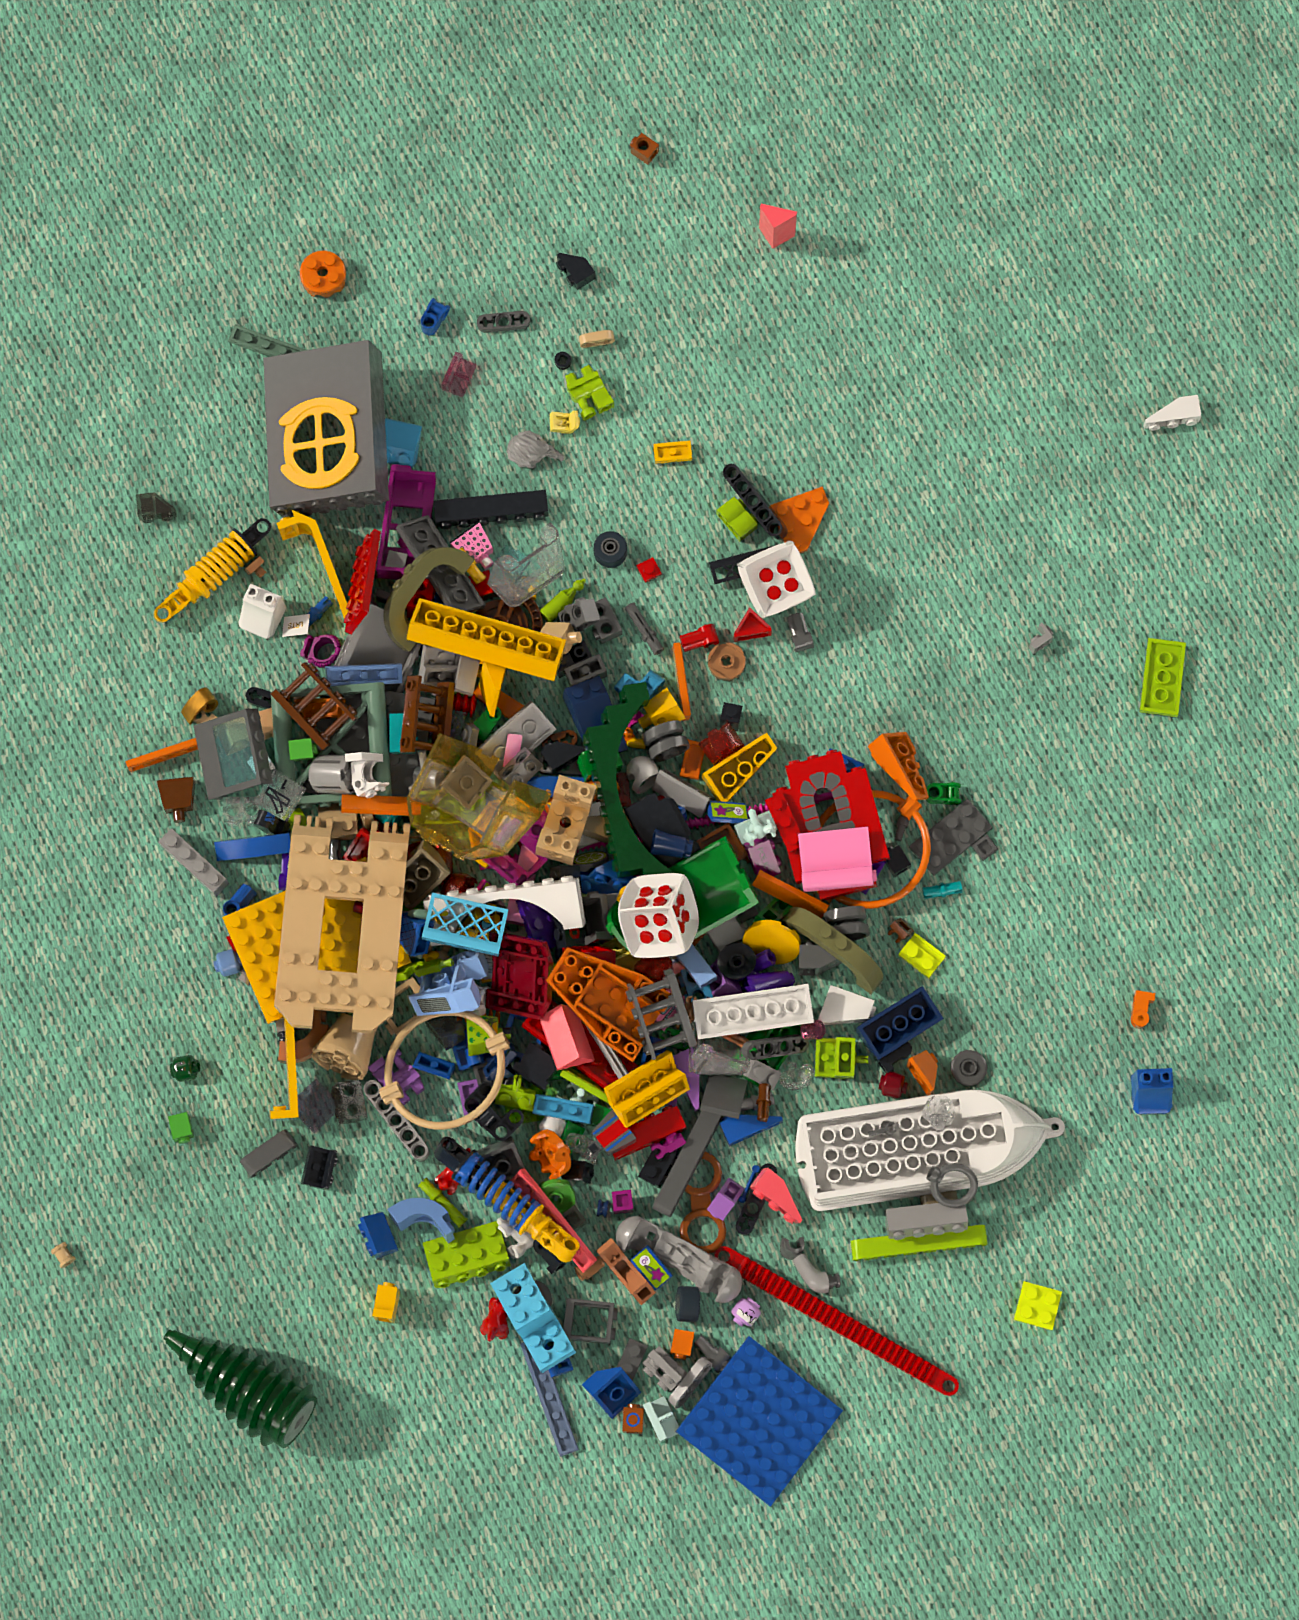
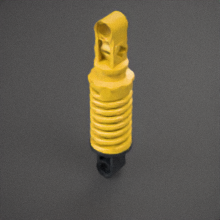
[153,518,271,623]

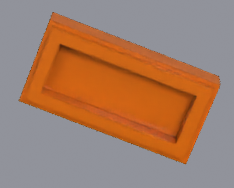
[680,739,706,780]

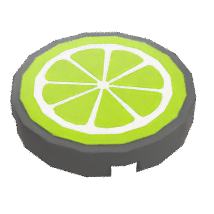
[573,851,609,872]

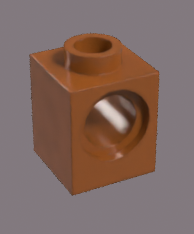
[630,132,659,165]

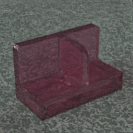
[441,352,477,397]

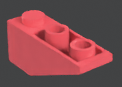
[750,1168,802,1224]

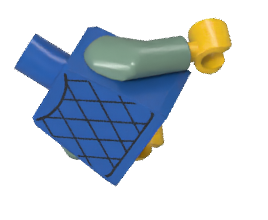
[400,909,449,962]

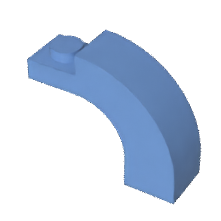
[387,1198,455,1243]

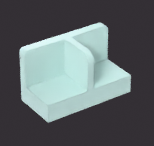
[643,1396,679,1443]

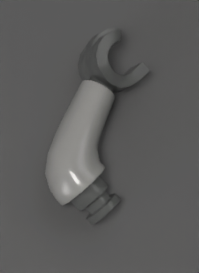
[780,1237,841,1293]

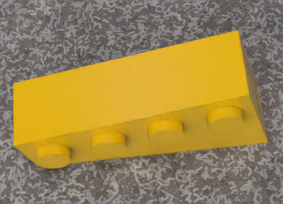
[701,733,777,802]

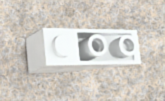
[1143,395,1201,431]

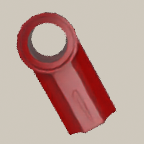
[679,624,720,652]

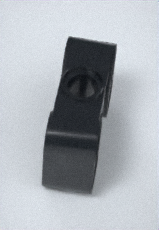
[464,1081,524,1141]

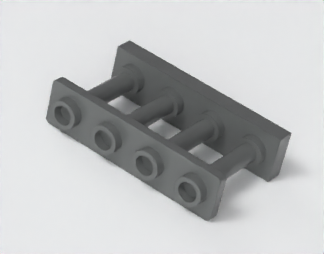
[625,969,697,1060]

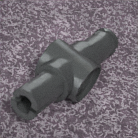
[694,1335,731,1374]

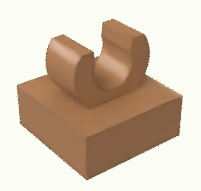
[244,556,267,578]

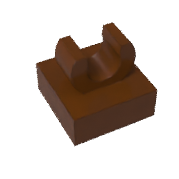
[888,918,914,943]

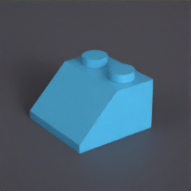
[385,418,422,468]

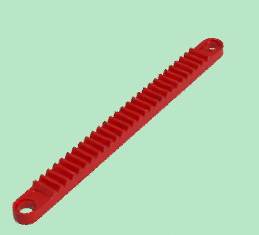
[714,1246,959,1396]

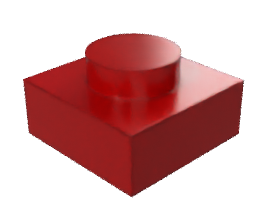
[636,557,662,583]

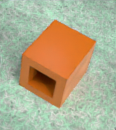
[671,1329,694,1360]

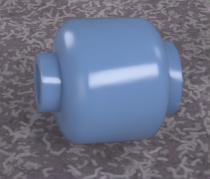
[213,949,243,977]

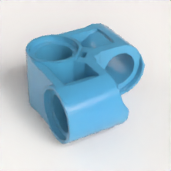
[614,669,665,699]

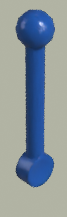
[739,1165,760,1203]

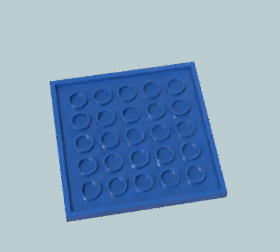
[675,1336,843,1507]

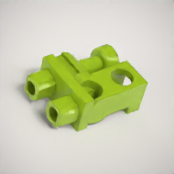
[565,365,614,420]

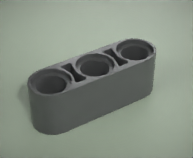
[240,1129,298,1178]

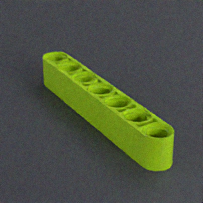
[850,1225,988,1261]

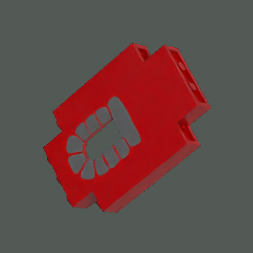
[772,749,890,901]

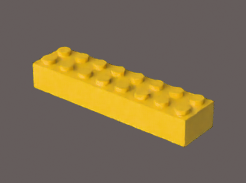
[407,598,566,681]

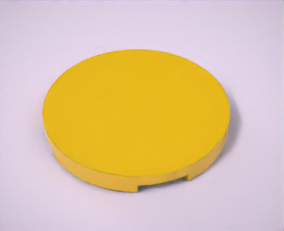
[743,920,801,964]

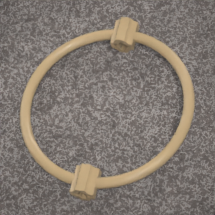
[379,1011,510,1130]

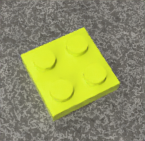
[1014,1281,1062,1331]

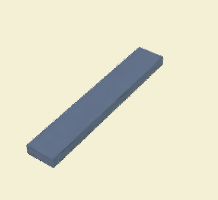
[520,1342,579,1457]

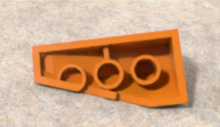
[868,732,929,801]

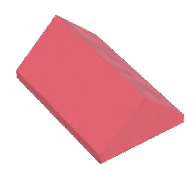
[759,203,797,249]
[539,1004,595,1071]

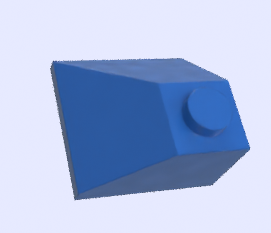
[582,1367,641,1419]

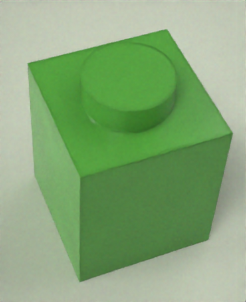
[288,738,319,761]
[168,1112,194,1144]

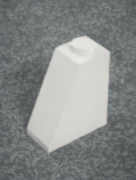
[817,985,877,1026]

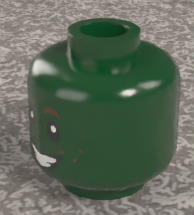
[170,1055,200,1082]

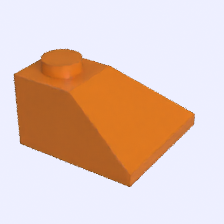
[906,1050,938,1096]

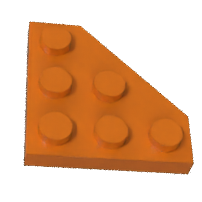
[770,487,829,553]

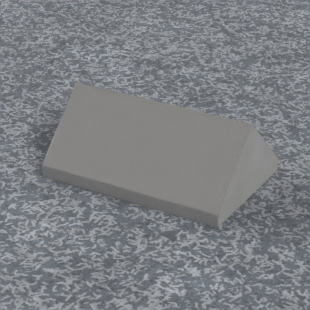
[652,769,715,818]

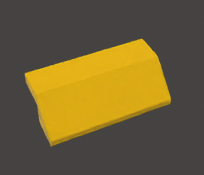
[604,1050,690,1128]

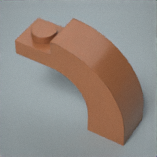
[278,1010,330,1064]
[596,1238,656,1305]

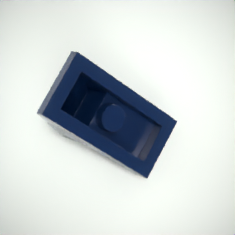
[483,1042,517,1081]

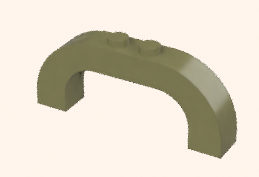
[383,547,475,652]
[780,907,884,995]

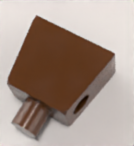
[157,777,196,823]

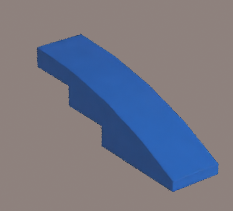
[214,832,291,861]

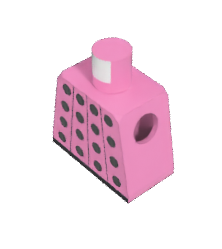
[450,521,494,570]

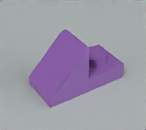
[457,1079,479,1116]

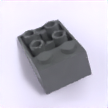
[798,942,842,976]

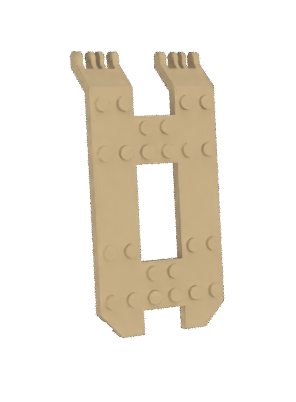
[274,815,410,1033]

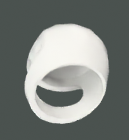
[626,756,658,794]

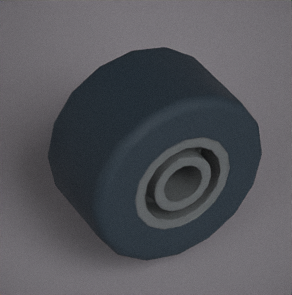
[594,531,627,568]
[675,1286,700,1322]

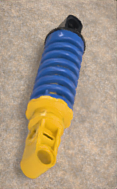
[434,1137,580,1262]

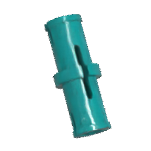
[922,881,963,900]

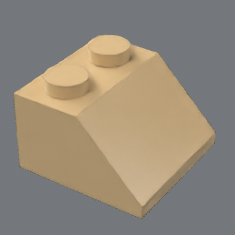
[318,803,359,841]

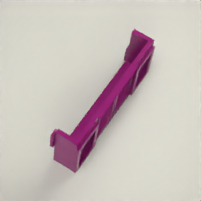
[376,464,436,580]

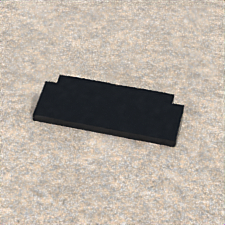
[623,793,701,868]

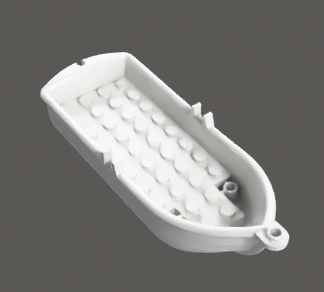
[795,1090,1065,1211]

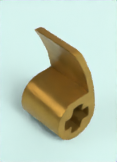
[181,687,218,725]

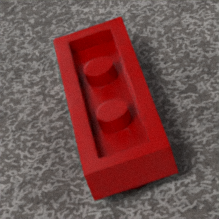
[765,792,801,853]

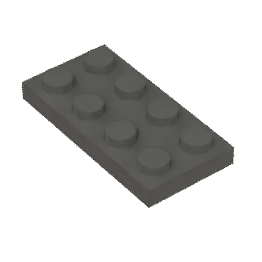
[909,799,993,876]

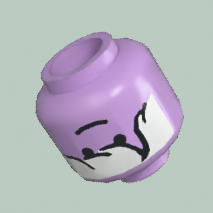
[731,1297,761,1327]

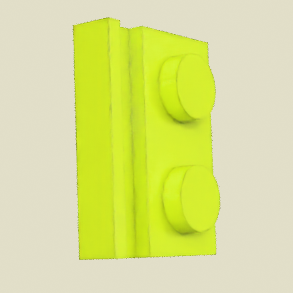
[898,933,946,979]

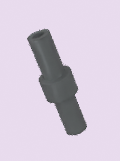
[894,815,910,842]

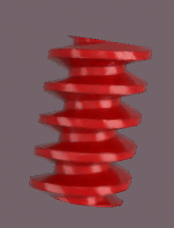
[452,692,477,718]

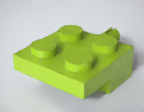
[815,1037,868,1079]

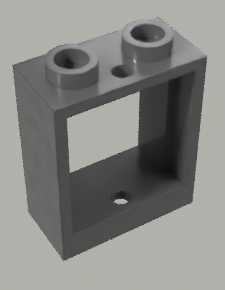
[563,1298,618,1345]

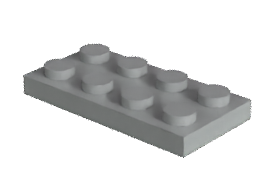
[475,701,556,780]

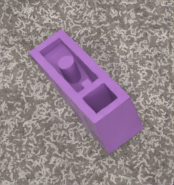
[673,1048,701,1113]

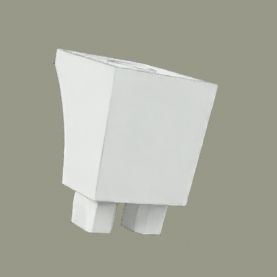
[239,584,286,639]

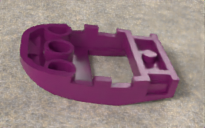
[481,807,548,886]

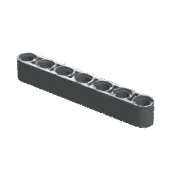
[652,1111,723,1217]

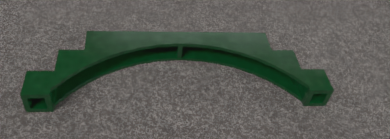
[583,682,697,900]

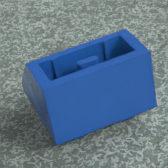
[358,1212,399,1259]

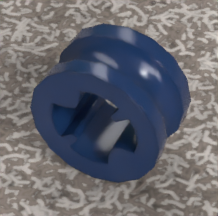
[597,1199,609,1218]

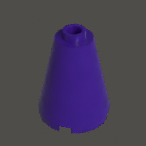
[739,970,795,993]

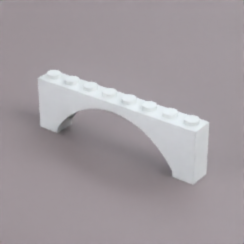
[423,876,586,946]

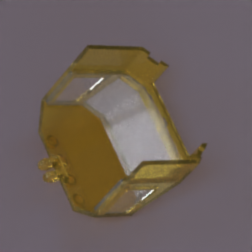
[407,733,552,861]

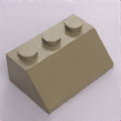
[403,839,450,910]

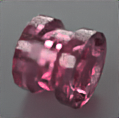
[801,1020,825,1040]

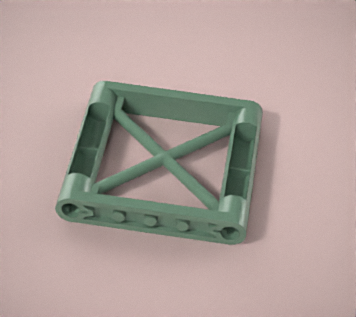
[271,682,392,809]

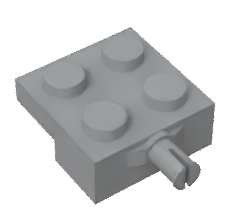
[419,644,460,696]

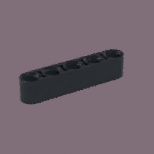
[723,463,788,540]

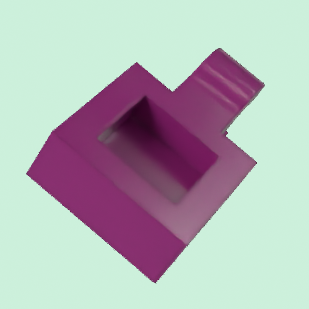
[650,1132,686,1159]

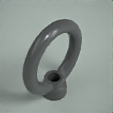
[926,1163,978,1208]

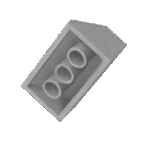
[885,1203,968,1240]

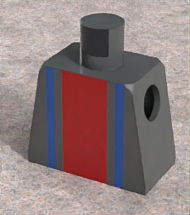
[587,1109,636,1156]

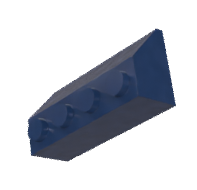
[855,986,944,1060]

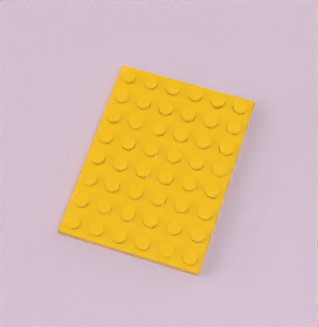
[222,857,411,1024]

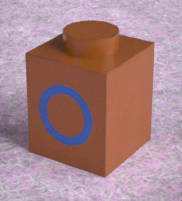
[622,1404,644,1434]

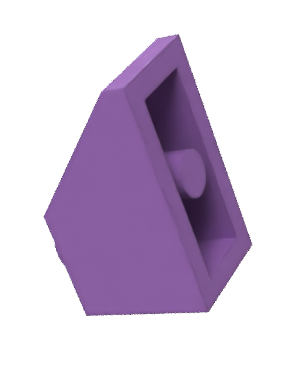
[709,959,743,997]
[707,1178,745,1221]

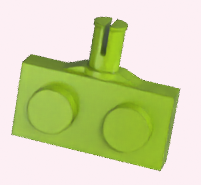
[495,1075,536,1111]

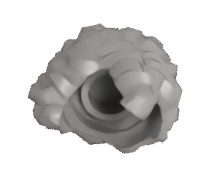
[507,431,564,468]

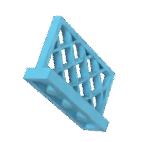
[422,893,509,956]

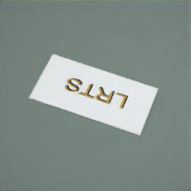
[282,614,310,637]

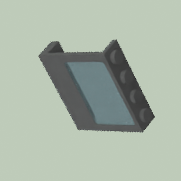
[193,709,273,800]

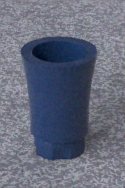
[650,829,693,859]

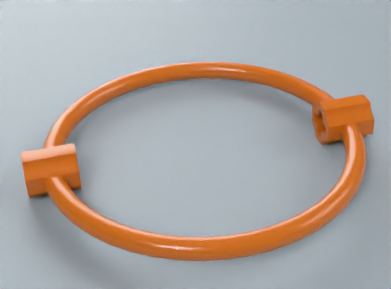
[817,790,931,909]

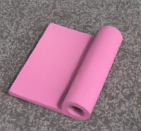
[798,827,877,892]

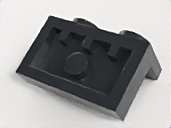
[638,1142,677,1188]

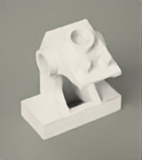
[345,752,389,798]

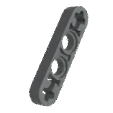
[741,1034,809,1060]

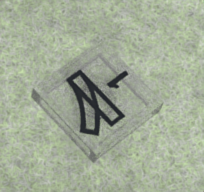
[254,769,306,822]

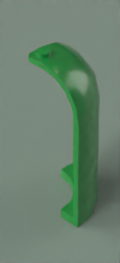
[606,836,759,951]

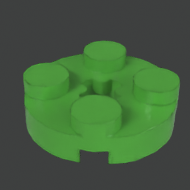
[539,1179,575,1216]

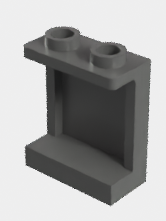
[582,891,614,946]

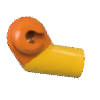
[623,727,646,749]

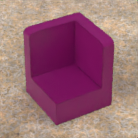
[611,1189,634,1214]

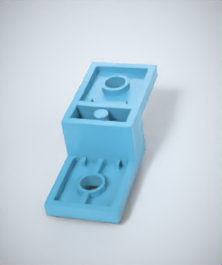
[490,1263,576,1373]

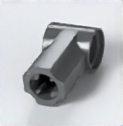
[787,613,814,653]

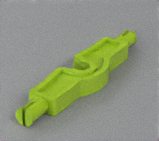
[396,958,454,982]

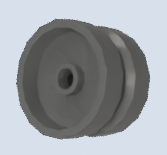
[642,720,690,762]
[823,906,870,941]

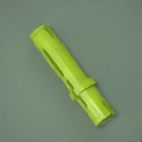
[418,1177,468,1228]

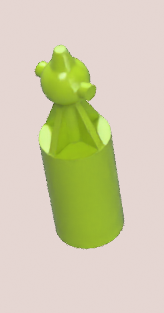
[540,578,586,622]

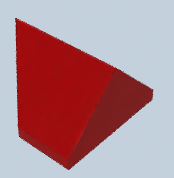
[734,607,772,642]

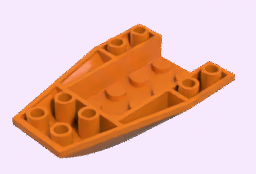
[546,947,671,1062]

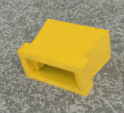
[372,1282,400,1323]

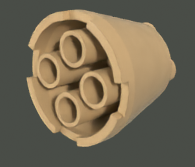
[311,1013,377,1081]

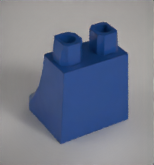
[1131,1068,1173,1114]

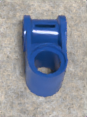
[421,298,450,335]

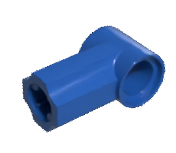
[223,883,257,916]

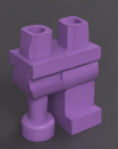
[368,1048,425,1105]

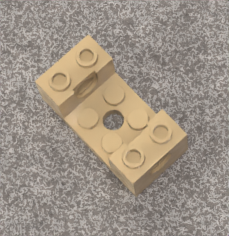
[535,775,596,865]

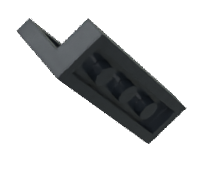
[708,544,778,584]

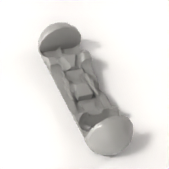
[616,1216,742,1303]

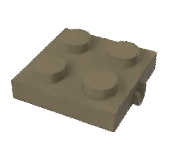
[440,755,493,810]

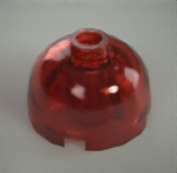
[441,872,478,895]

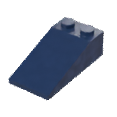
[562,676,628,753]

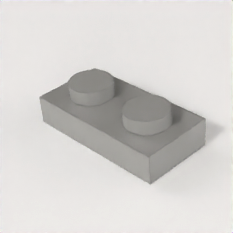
[743,1059,782,1090]

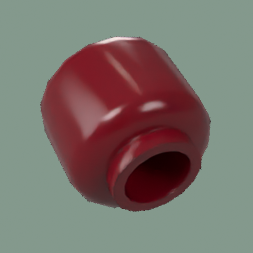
[878,1072,908,1099]

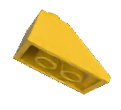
[477,660,506,717]

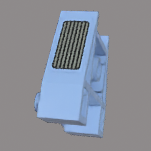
[408,950,489,1016]

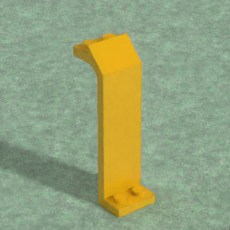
[277,510,348,619]
[269,1017,299,1119]

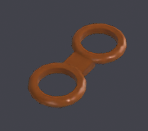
[679,1151,727,1254]

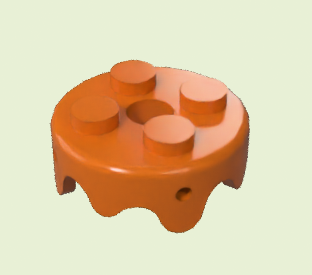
[300,250,347,298]
[528,1129,571,1180]

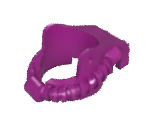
[300,634,342,668]

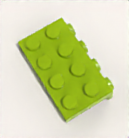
[422,1221,511,1288]

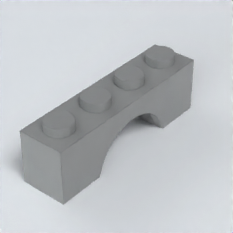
[158,828,229,897]

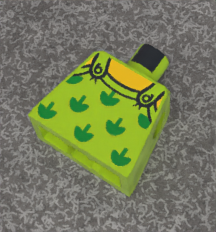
[467,1015,511,1056]

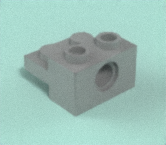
[643,1346,687,1392]

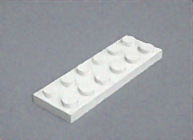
[692,984,814,1039]

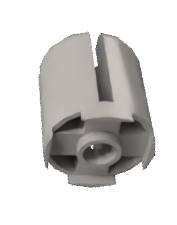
[309,755,356,794]

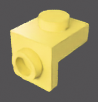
[550,410,580,434]

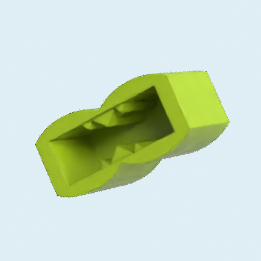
[716,497,758,542]

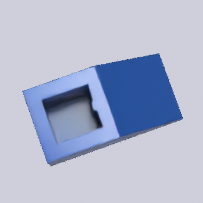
[589,860,633,890]

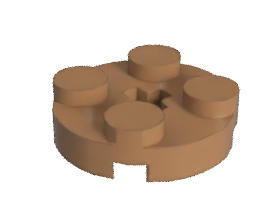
[708,643,745,681]

